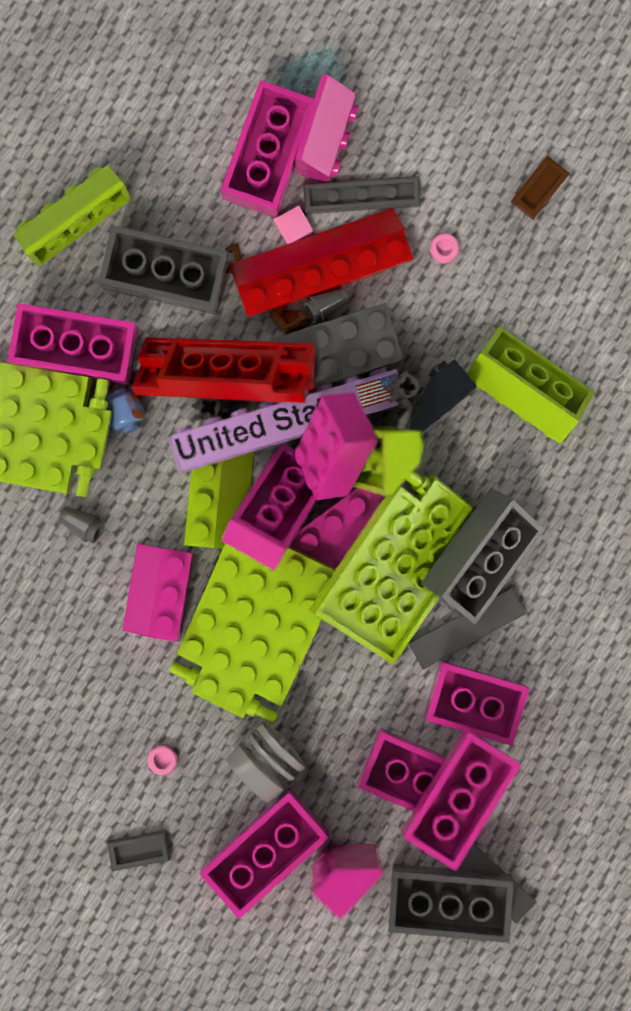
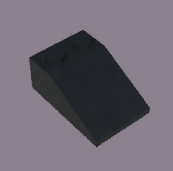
[406,359,477,434]

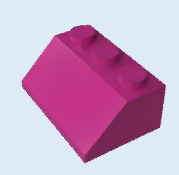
[295,73,359,182]
[122,544,195,642]

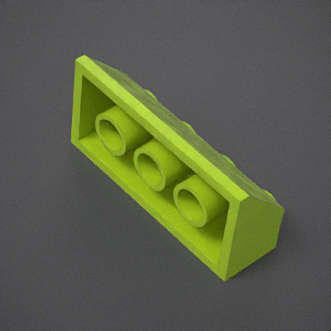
[13,165,132,267]
[467,325,595,444]
[353,424,424,496]
[184,427,254,549]

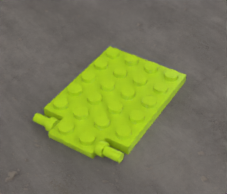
[0,362,113,498]
[308,471,473,665]
[169,543,336,724]

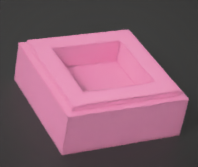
[274,206,313,245]

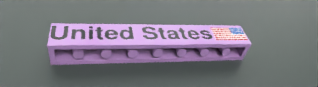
[168,367,403,474]

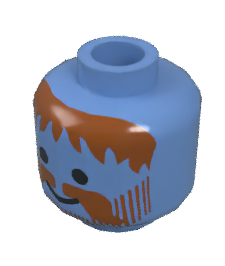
[106,388,146,434]

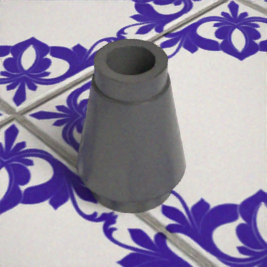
[303,287,349,323]
[58,507,105,543]

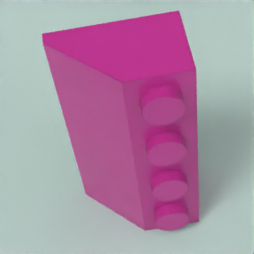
[312,844,384,920]

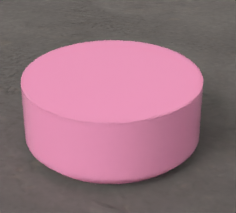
[430,233,459,264]
[148,745,178,775]

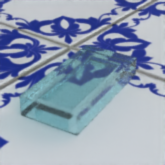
[277,48,342,93]

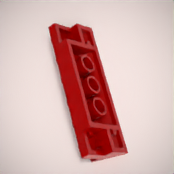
[228,208,414,318]
[132,337,315,403]

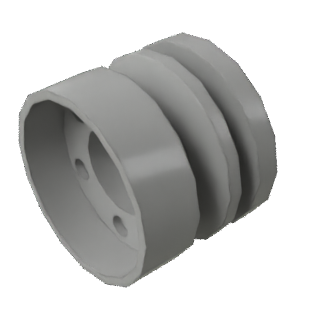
[226,722,306,803]

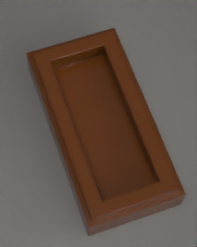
[511,156,570,220]

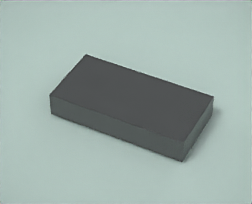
[107,830,171,872]

